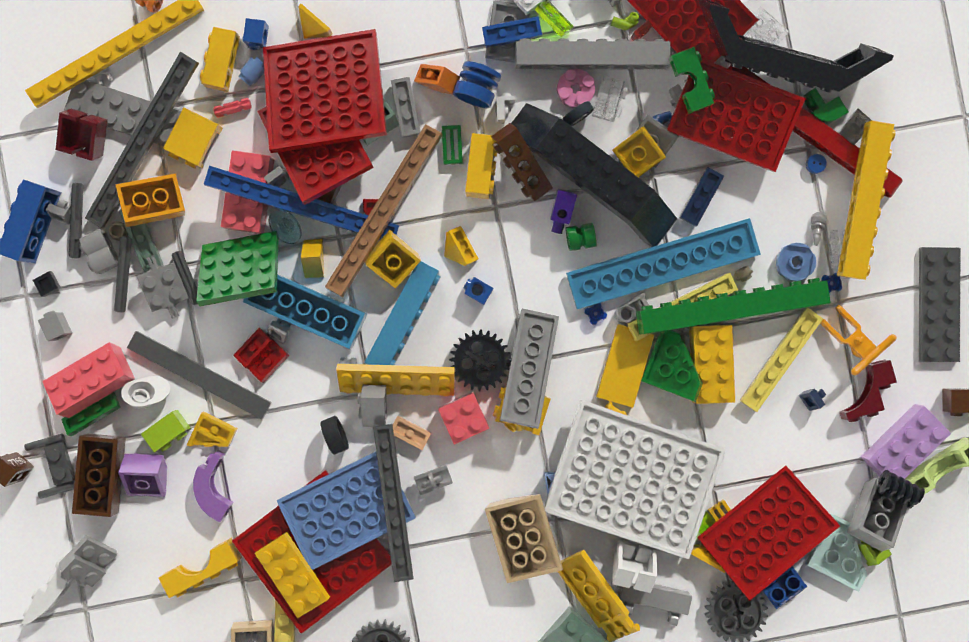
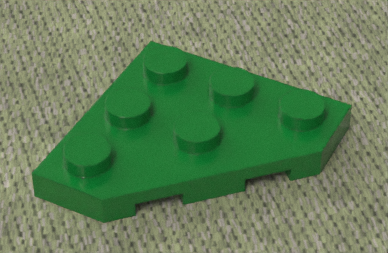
[641,330,703,402]

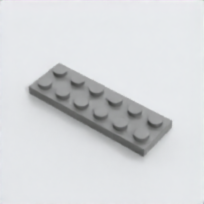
[64,80,181,146]
[500,308,559,429]

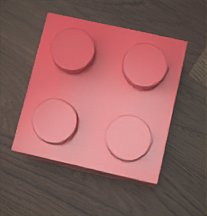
[438,392,489,445]

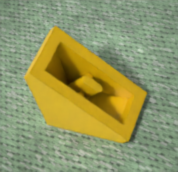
[301,239,324,278]

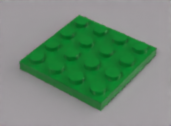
[196,231,279,307]

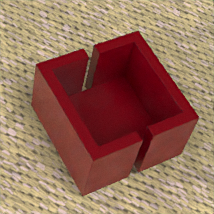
[55,108,108,161]

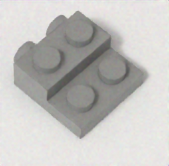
[59,535,118,587]

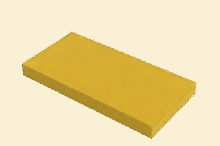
[596,324,655,408]

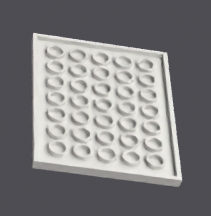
[544,400,726,559]

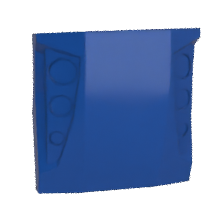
[762,566,807,609]

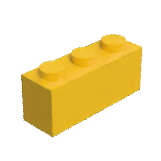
[200,27,240,92]

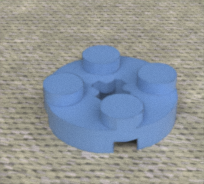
[776,243,816,281]

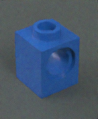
[243,18,269,50]
[463,277,494,305]

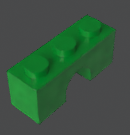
[669,47,715,114]

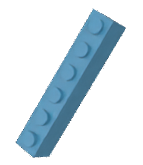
[364,261,441,365]

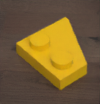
[187,411,238,447]

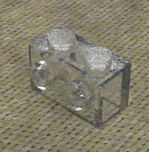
[744,6,790,45]

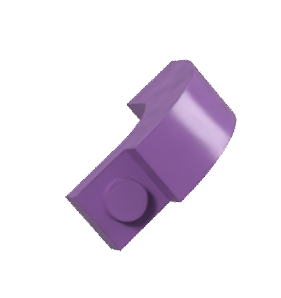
[193,451,234,522]

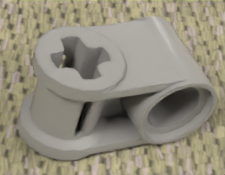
[615,292,649,323]

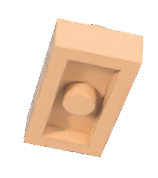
[393,415,431,450]

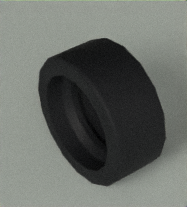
[320,416,349,455]

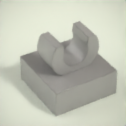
[46,199,71,225]
[267,318,291,344]

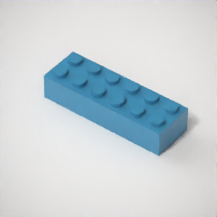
[243,274,367,349]

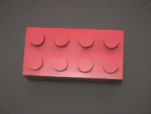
[221,150,275,234]
[42,342,135,418]

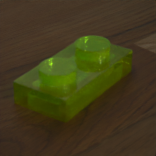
[535,0,574,37]

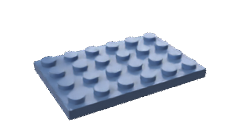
[276,451,416,570]

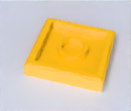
[612,126,666,178]

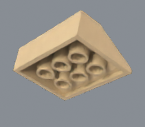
[485,494,563,583]

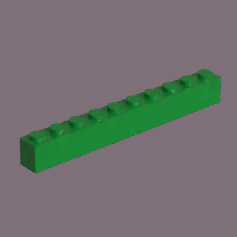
[636,278,831,334]

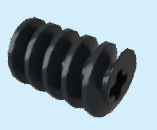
[878,470,925,509]

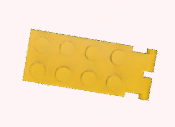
[558,550,640,642]

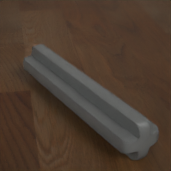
[171,251,198,305]

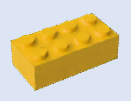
[689,325,735,404]

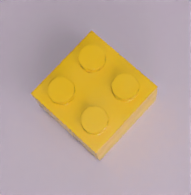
[365,230,421,289]

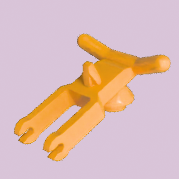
[820,305,897,376]

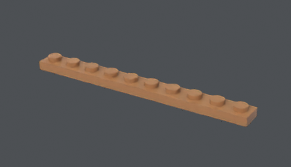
[325,124,443,298]

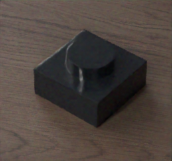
[32,271,61,297]

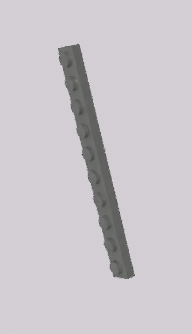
[85,51,199,228]

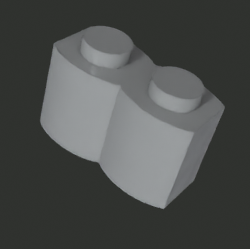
[79,229,118,274]

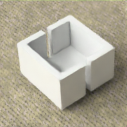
[612,540,657,593]

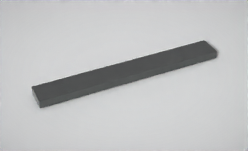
[127,331,272,419]
[373,424,414,582]

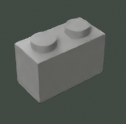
[357,385,387,427]

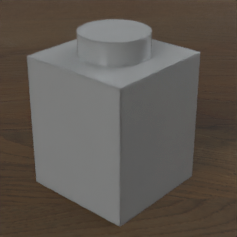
[38,310,72,341]

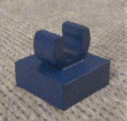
[799,388,826,411]

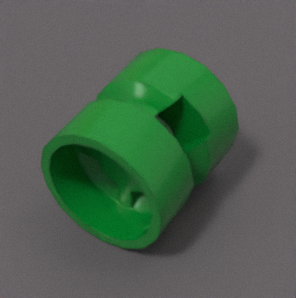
[565,223,597,251]

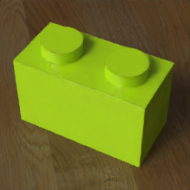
[141,410,191,453]

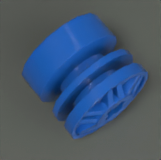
[453,61,502,108]

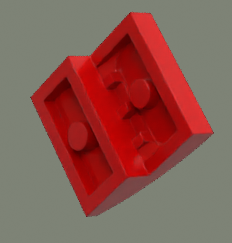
[233,328,289,383]

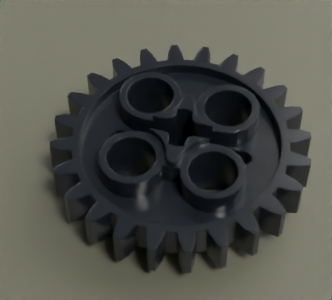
[449,329,511,392]

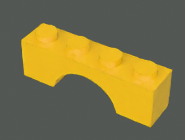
[158,537,242,598]

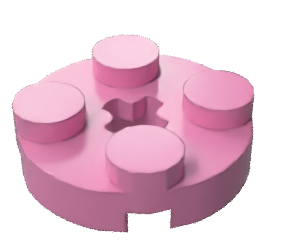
[557,69,595,108]

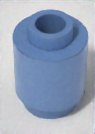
[238,57,264,86]

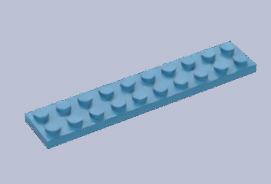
[566,218,761,309]

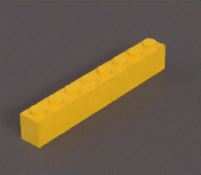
[837,120,896,280]

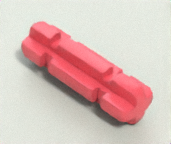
[213,98,252,118]

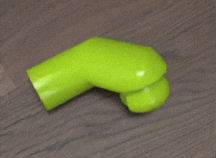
[610,12,639,31]

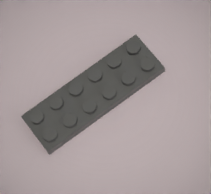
[919,247,961,362]

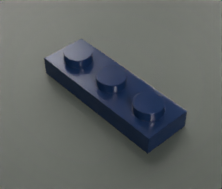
[679,167,724,227]

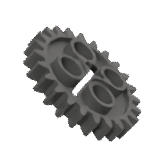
[704,579,768,642]
[352,619,411,642]

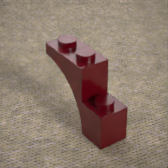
[839,359,897,422]

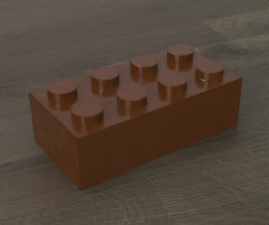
[72,433,126,517]

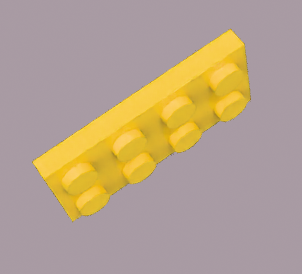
[255,532,330,618]

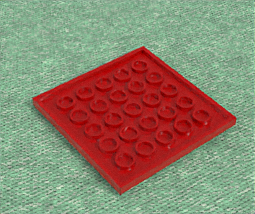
[263,29,387,153]
[232,470,392,634]

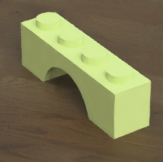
[905,437,969,494]

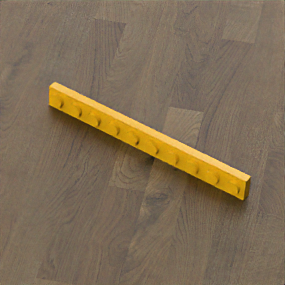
[25,0,204,108]

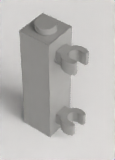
[616,584,692,626]

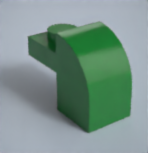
[803,87,849,124]

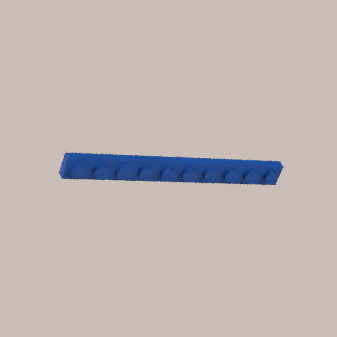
[204,165,399,240]

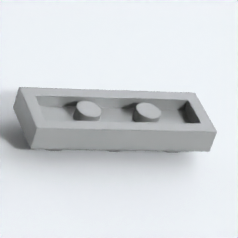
[391,77,420,138]

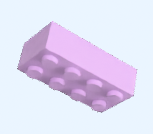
[860,404,951,479]

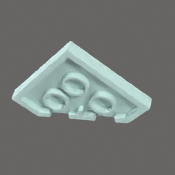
[805,513,867,592]

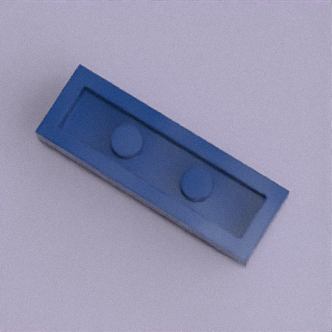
[482,16,542,48]

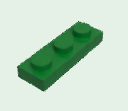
[61,392,121,437]

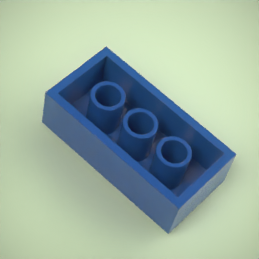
[0,179,62,264]

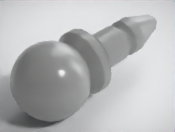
[811,212,827,246]

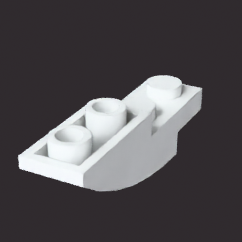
[21,554,74,625]

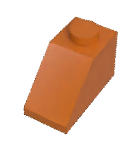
[414,64,460,95]

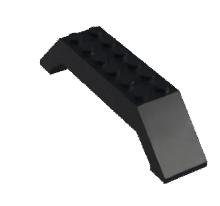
[699,0,894,93]
[511,103,678,247]

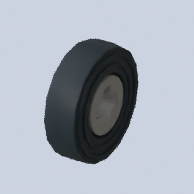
[562,101,594,126]

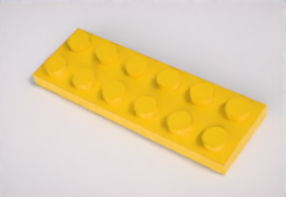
[336,364,455,397]

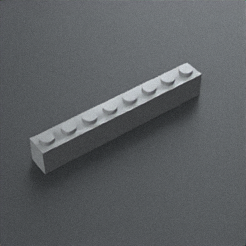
[515,38,671,69]

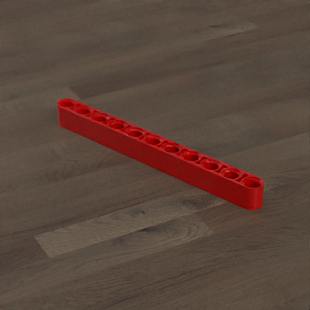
[728,65,903,198]

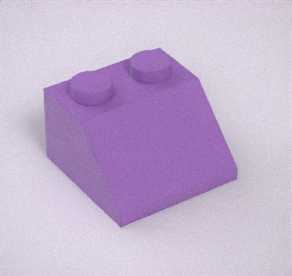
[118,453,167,497]

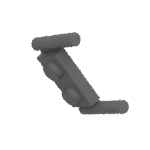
[24,433,75,499]

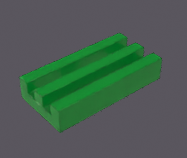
[442,125,463,165]

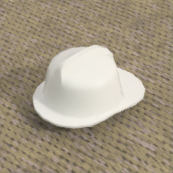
[121,376,170,409]

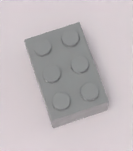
[847,477,907,551]

